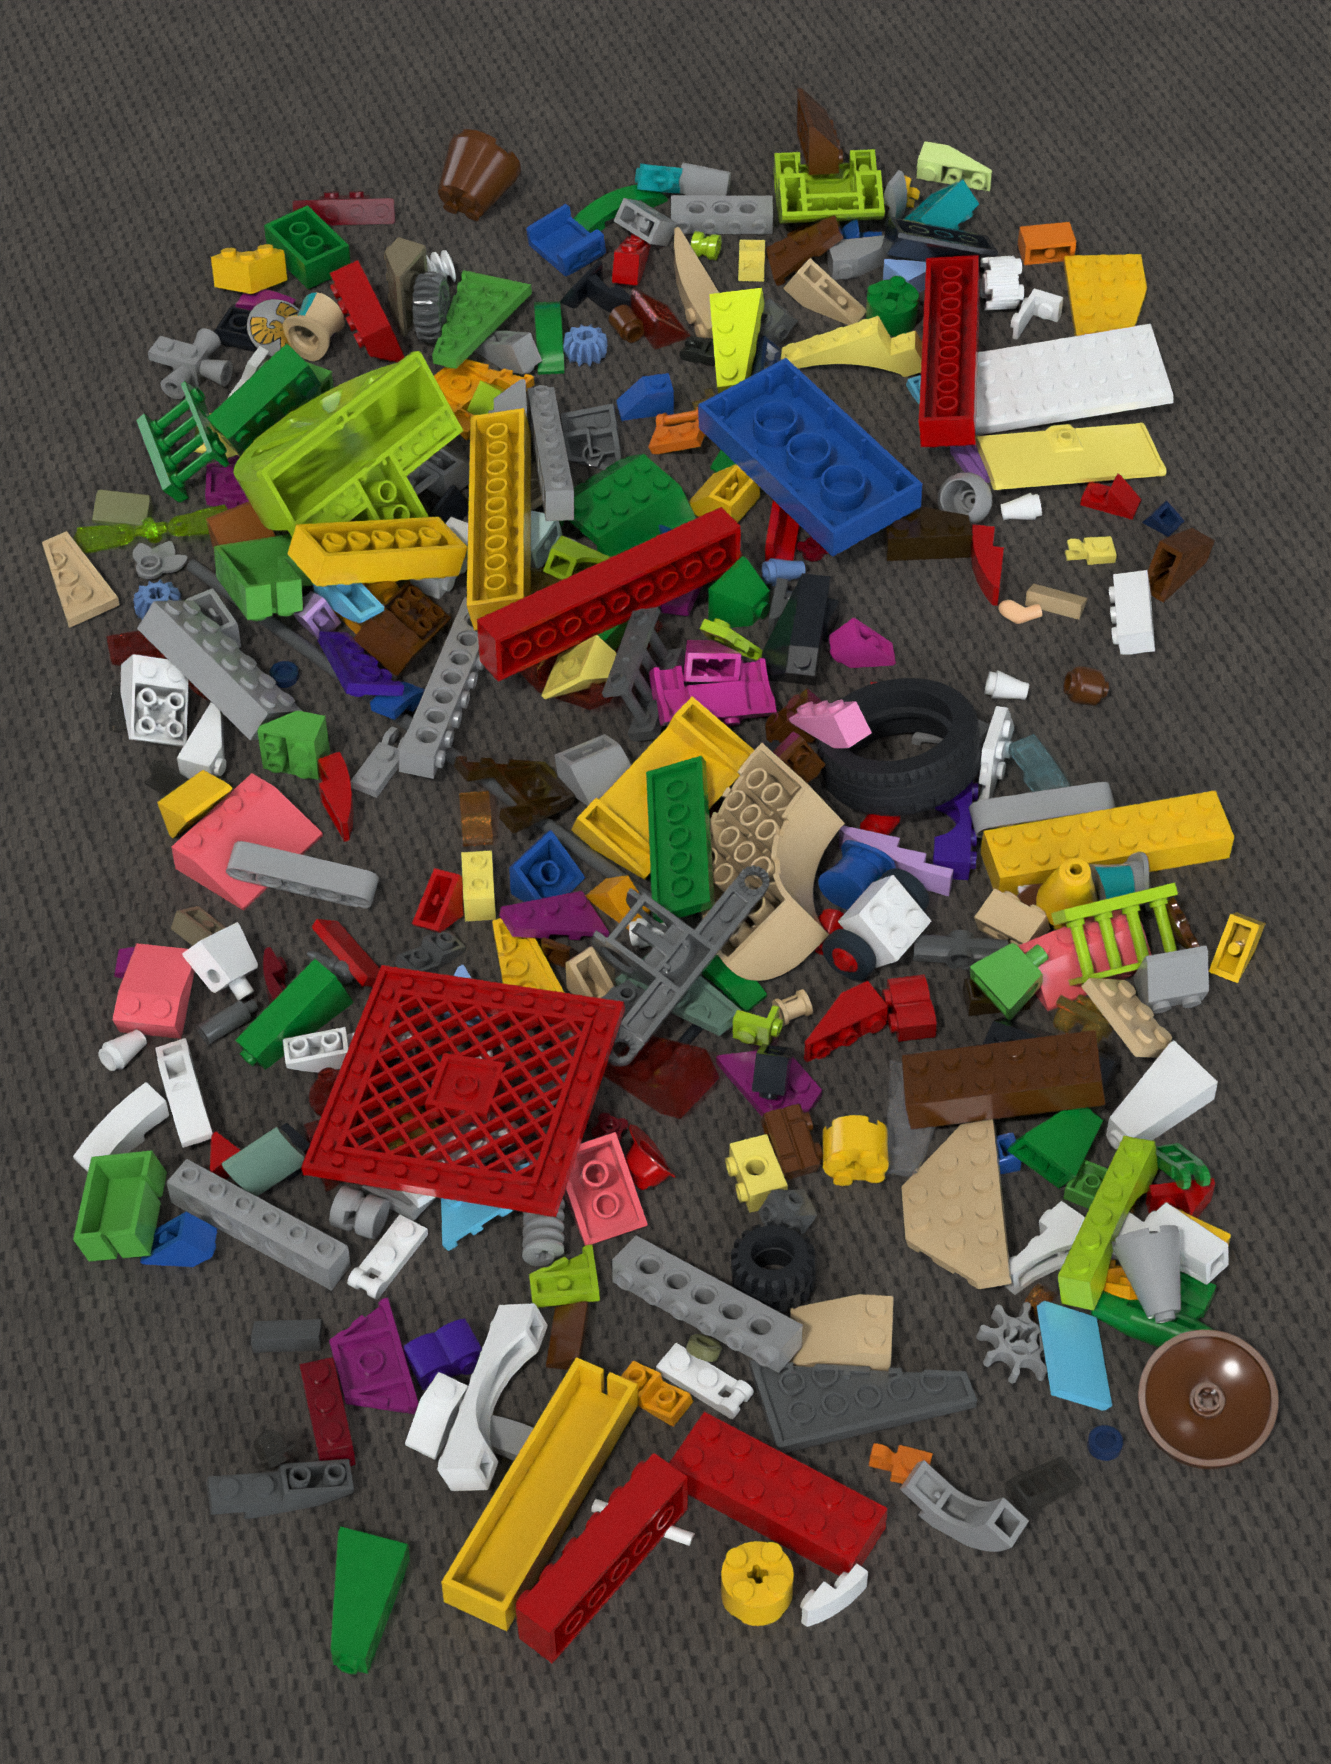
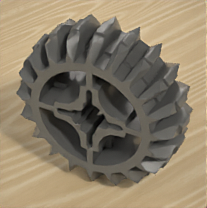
[412,272,451,344]

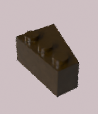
[882,507,972,561]

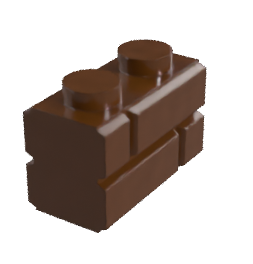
[760,1103,823,1180]

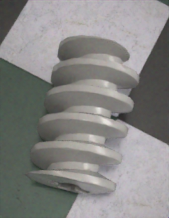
[522,1199,565,1266]

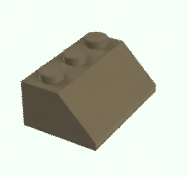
[384,237,428,336]

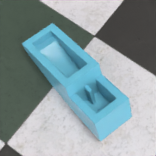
[313,583,385,623]

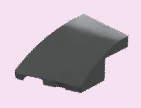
[560,403,622,470]

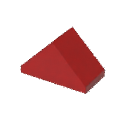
[412,868,464,933]

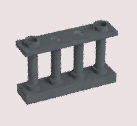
[602,607,686,742]

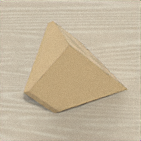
[565,946,616,998]

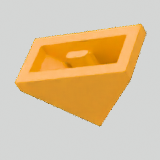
[585,875,650,930]

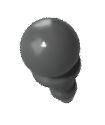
[307,951,355,985]

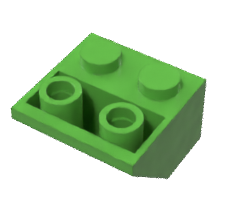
[257,710,330,780]

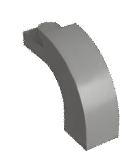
[900,1460,1029,1552]

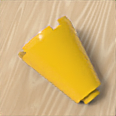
[1036,858,1098,929]

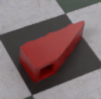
[612,234,651,285]
[804,981,888,1063]

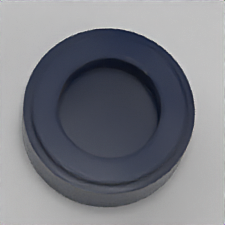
[269,661,299,688]
[1087,1425,1123,1461]

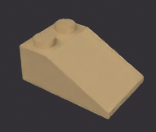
[789,1294,893,1371]

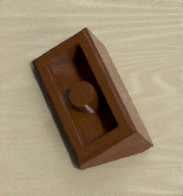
[546,1301,589,1370]

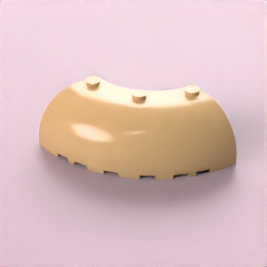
[702,743,845,981]

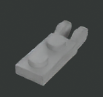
[350,727,406,798]

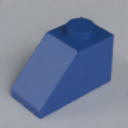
[616,373,674,421]
[140,1211,217,1267]

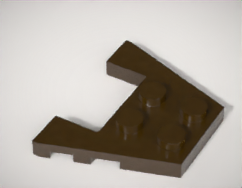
[454,756,575,833]

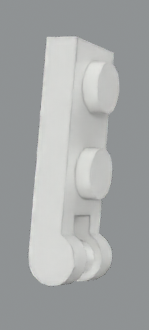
[347,1215,428,1300]
[656,1343,754,1419]

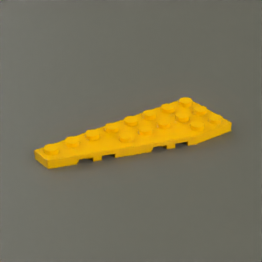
[1063,254,1147,336]

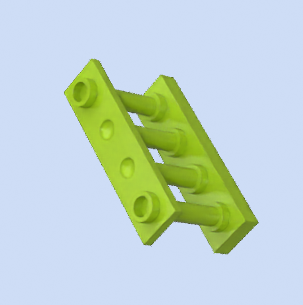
[1051,883,1178,989]

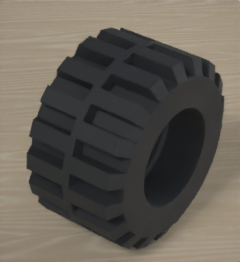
[731,1222,816,1313]

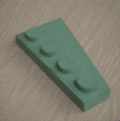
[614,953,741,1036]

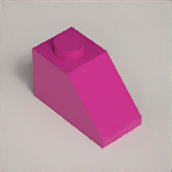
[829,618,896,668]

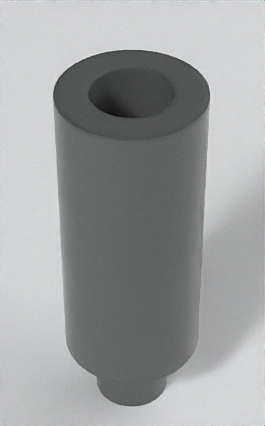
[196,999,258,1045]

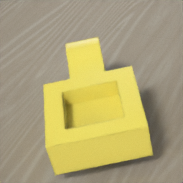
[1065,536,1117,565]

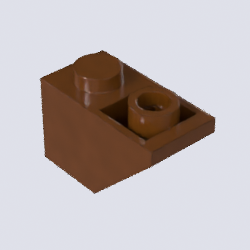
[765,688,822,743]
[773,732,825,783]

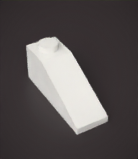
[177,702,226,779]

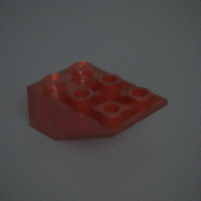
[603,1036,720,1119]

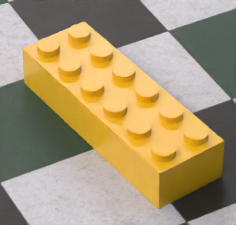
[287,517,468,587]

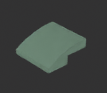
[221,1127,306,1196]

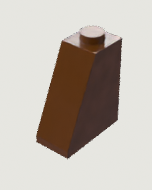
[1148,528,1215,603]

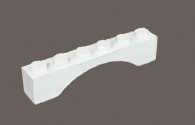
[437,1303,548,1491]

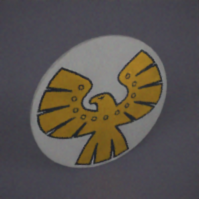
[247,299,300,357]

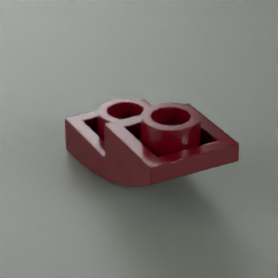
[263,947,288,1004]

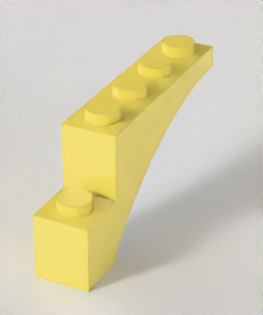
[781,316,922,377]

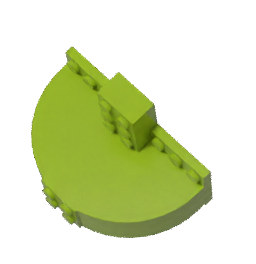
[233,351,463,537]

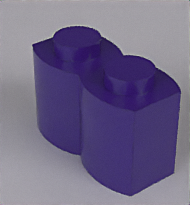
[404,1318,482,1390]

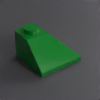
[708,556,771,628]

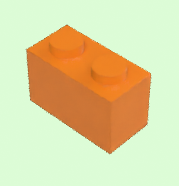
[1018,222,1076,265]

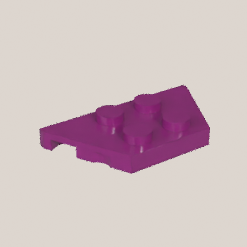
[205,455,249,510]
[716,1051,822,1116]
[329,1297,419,1414]

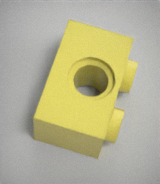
[461,850,496,922]
[725,1134,788,1213]

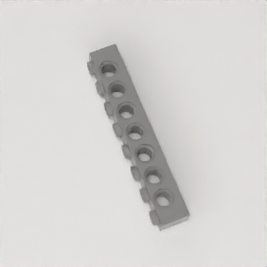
[527,385,574,521]
[399,597,484,779]

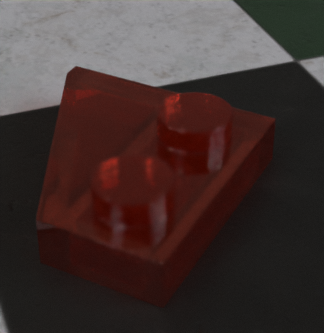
[106,630,167,666]

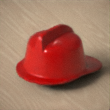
[625,1124,677,1190]

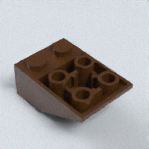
[353,581,451,677]

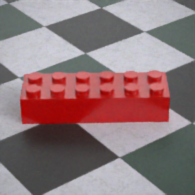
[669,1412,888,1576]
[516,1453,688,1663]

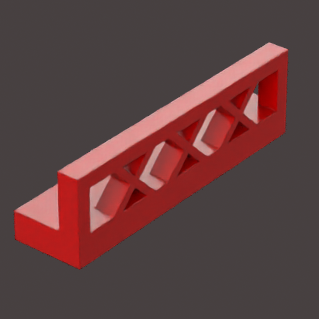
[765,500,800,561]

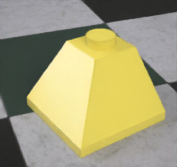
[541,635,617,699]

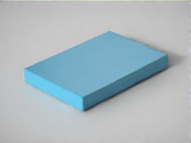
[1037,1301,1112,1411]

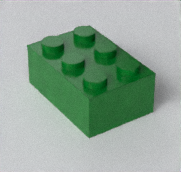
[264,205,351,289]

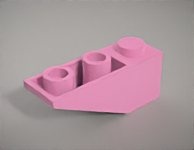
[789,699,872,748]

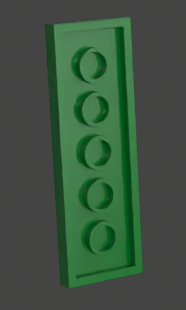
[646,755,715,923]

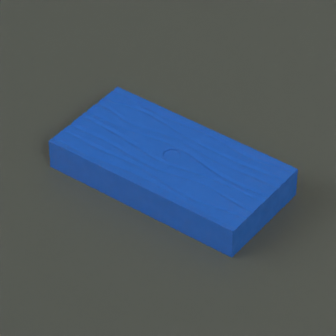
[698,358,922,557]

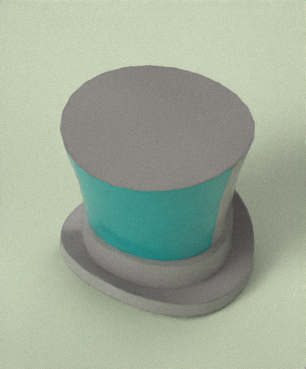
[1089,852,1152,912]

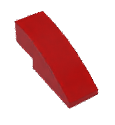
[970,525,1004,606]
[318,751,354,842]

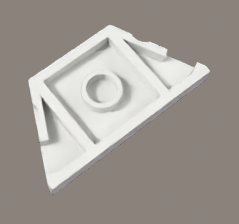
[977,706,1014,801]

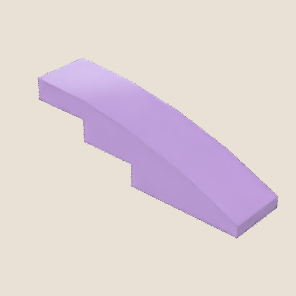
[839,825,953,896]

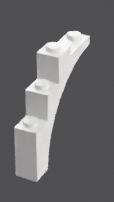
[1005,1201,1229,1295]

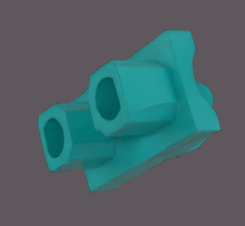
[635,164,683,194]

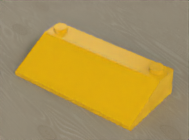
[571,696,755,880]

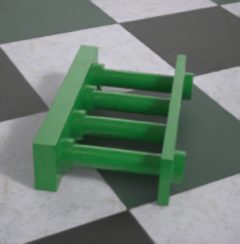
[136,381,230,503]

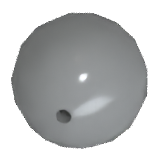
[938,472,993,526]

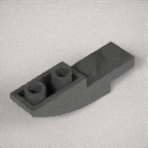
[206,1459,354,1519]

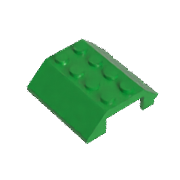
[559,454,696,557]

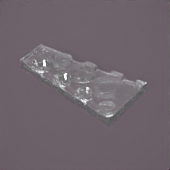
[886,1060,936,1177]

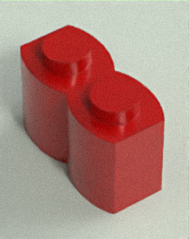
[882,974,937,1042]

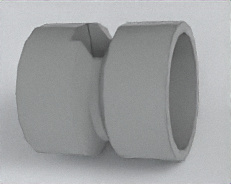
[329,1185,390,1240]

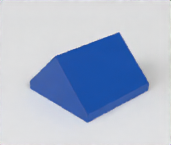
[509,830,586,902]

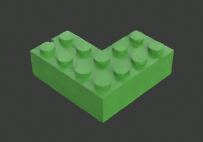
[214,534,313,621]

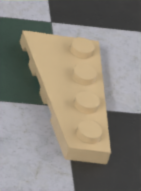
[42,531,120,628]

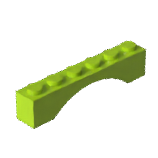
[1058,1136,1158,1311]

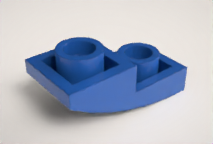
[370,682,425,720]

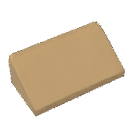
[1025,584,1088,620]

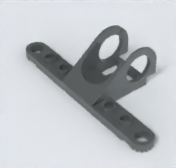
[592,865,769,1066]

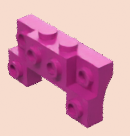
[649,658,777,727]

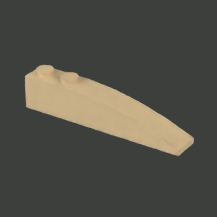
[674,227,719,339]

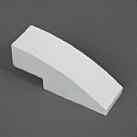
[73,1082,169,1172]

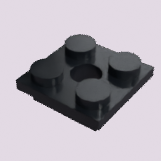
[214,306,256,351]

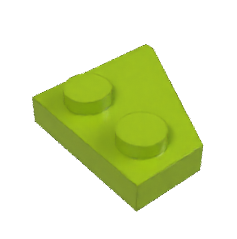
[700,618,763,661]
[529,1245,600,1308]

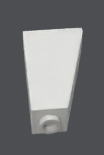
[1106,1041,1218,1149]

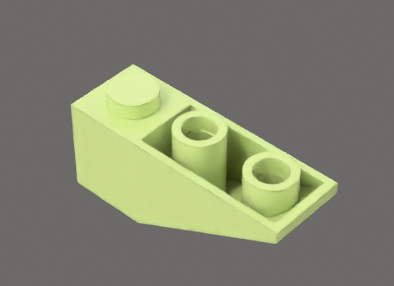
[916,141,992,191]

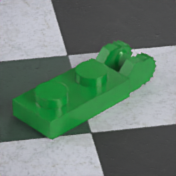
[1156,1143,1211,1190]

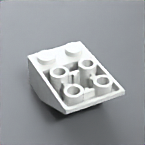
[120,654,188,747]

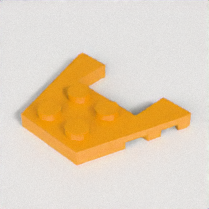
[434,359,535,440]

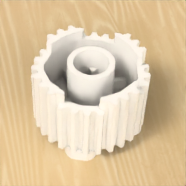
[980,256,1024,311]

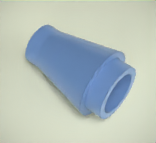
[762,558,805,586]

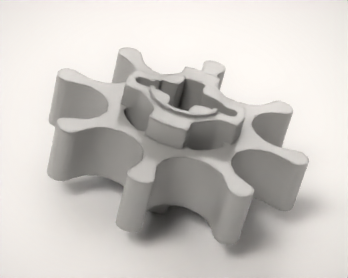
[976,1302,1047,1384]

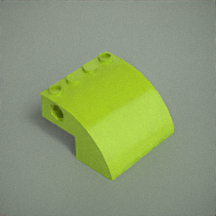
[773,149,885,223]

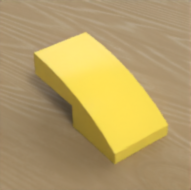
[738,240,765,282]

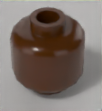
[1063,666,1109,706]

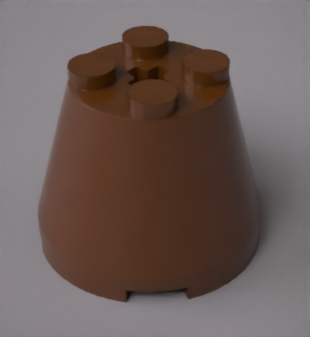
[438,129,521,221]

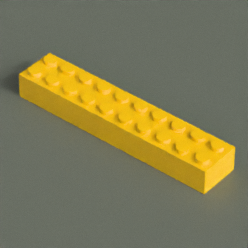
[467,408,531,631]

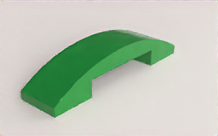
[573,184,668,233]
[534,301,564,375]
[702,955,767,1012]

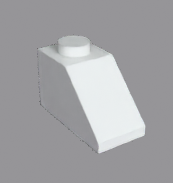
[405,1372,468,1460]

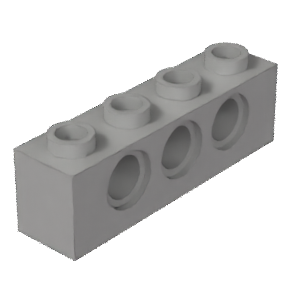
[671,195,773,234]

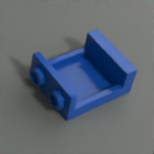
[526,204,606,277]

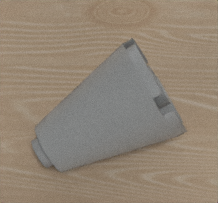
[1111,1225,1181,1323]

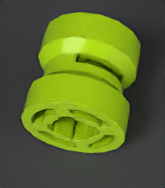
[690,231,721,261]

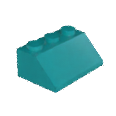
[904,179,979,230]

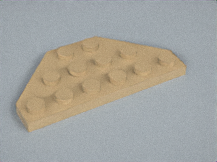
[901,1119,1012,1289]

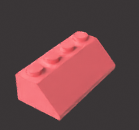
[1018,909,1152,1011]

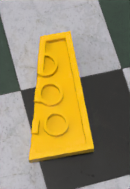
[492,918,564,1027]

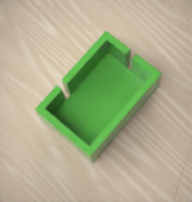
[73,1150,167,1262]

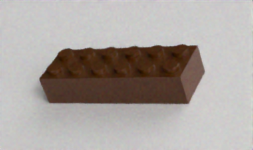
[902,1030,1105,1129]

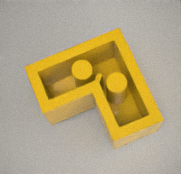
[211,244,288,294]

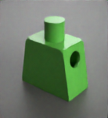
[970,943,1049,1020]

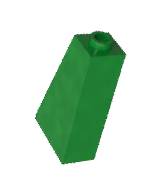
[235,959,354,1070]
[331,1526,410,1674]

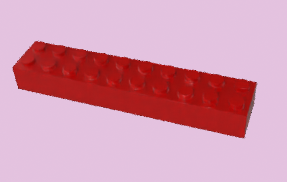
[919,255,980,447]
[477,507,741,682]

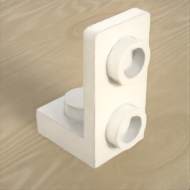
[1010,288,1063,339]

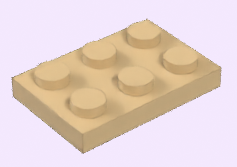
[1081,978,1172,1058]

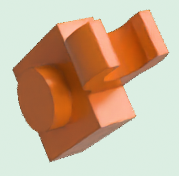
[868,1443,933,1484]

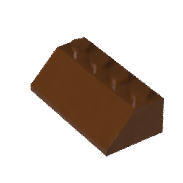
[797,88,843,175]

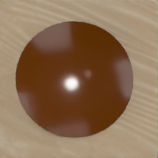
[1165,897,1201,949]

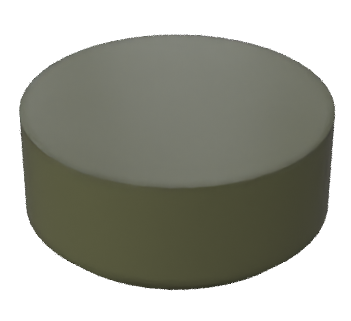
[686,1334,722,1362]

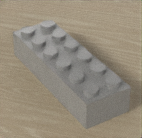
[137,600,302,740]

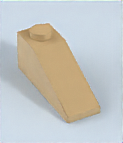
[783,258,866,325]

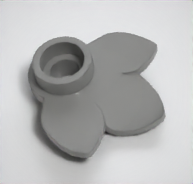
[133,541,188,579]

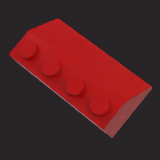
[330,260,405,362]

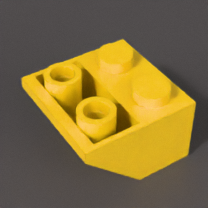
[688,464,760,523]

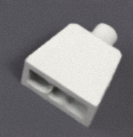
[182,922,258,1001]

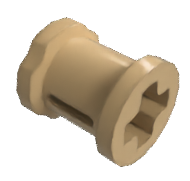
[772,989,813,1026]

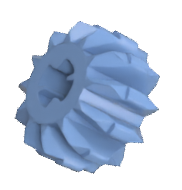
[563,324,608,367]
[133,579,182,620]

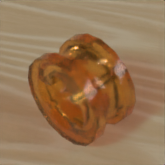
[1025,1283,1055,1318]

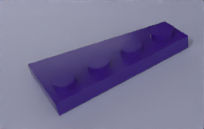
[318,631,404,697]

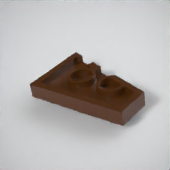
[766,215,843,286]

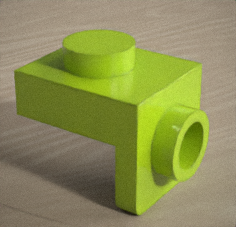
[733,1005,783,1046]

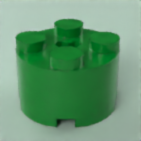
[866,276,919,337]

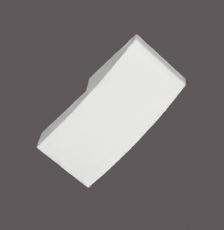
[800,1563,868,1627]

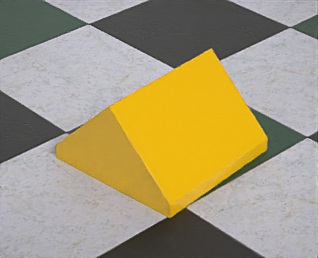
[157,770,232,838]

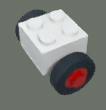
[822,868,931,981]

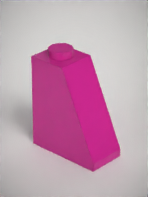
[683,640,741,682]

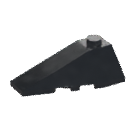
[761,573,831,686]

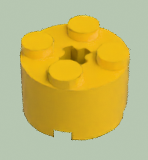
[823,1115,889,1186]
[721,1541,794,1626]

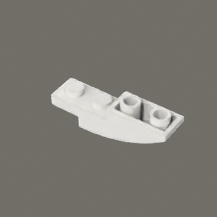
[283,1027,416,1073]
[155,1038,213,1148]

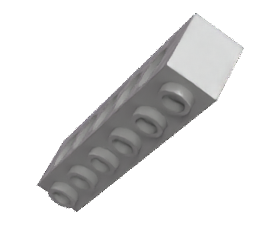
[167,1159,351,1291]
[612,1235,803,1373]

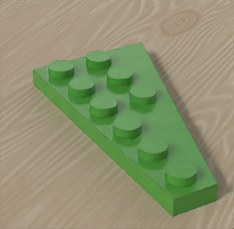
[432,270,532,369]

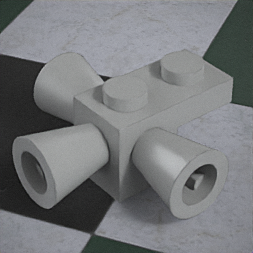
[148,328,233,399]

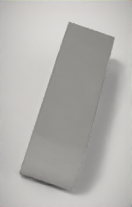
[969,782,1116,838]
[226,841,379,909]

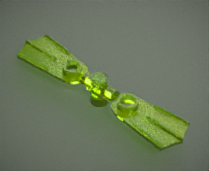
[73,504,228,554]

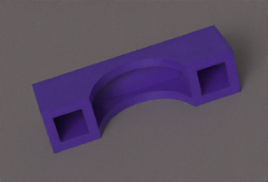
[933,780,978,880]

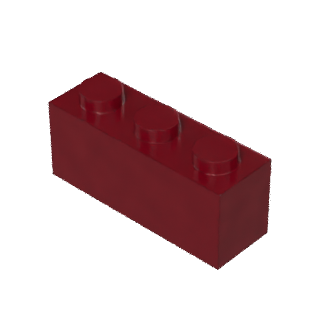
[299,1357,356,1466]

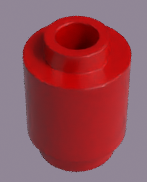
[860,814,901,835]

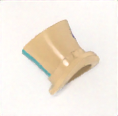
[283,293,345,361]

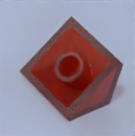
[631,288,691,350]

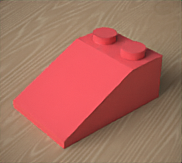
[112,943,195,1039]
[564,1132,648,1246]

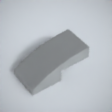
[883,170,907,226]
[490,1415,533,1460]

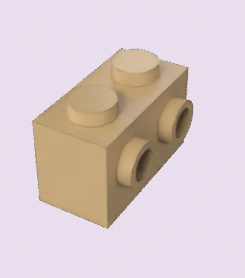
[974,888,1050,946]

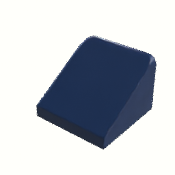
[1142,500,1184,537]

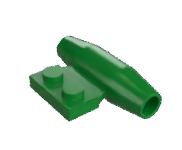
[1091,1272,1217,1348]

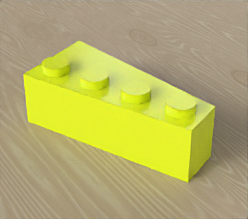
[709,288,765,394]

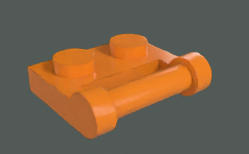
[648,407,705,455]

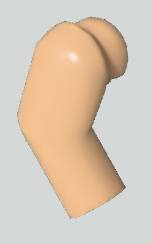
[999,600,1042,624]

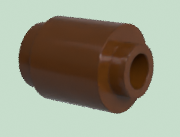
[608,305,644,343]

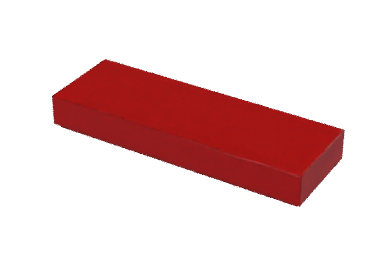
[312,919,380,987]

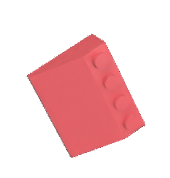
[171,773,323,911]

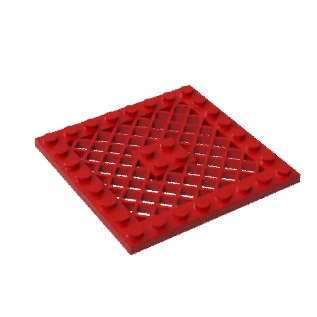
[301,965,625,1217]

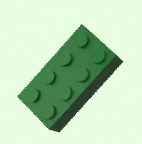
[207,344,321,456]

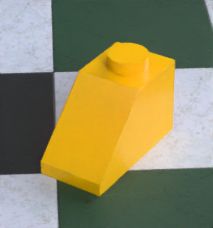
[1209,912,1266,983]

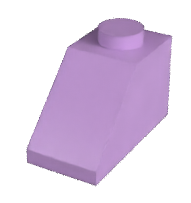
[293,591,341,639]

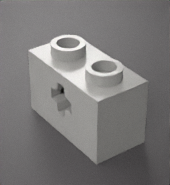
[614,198,678,246]

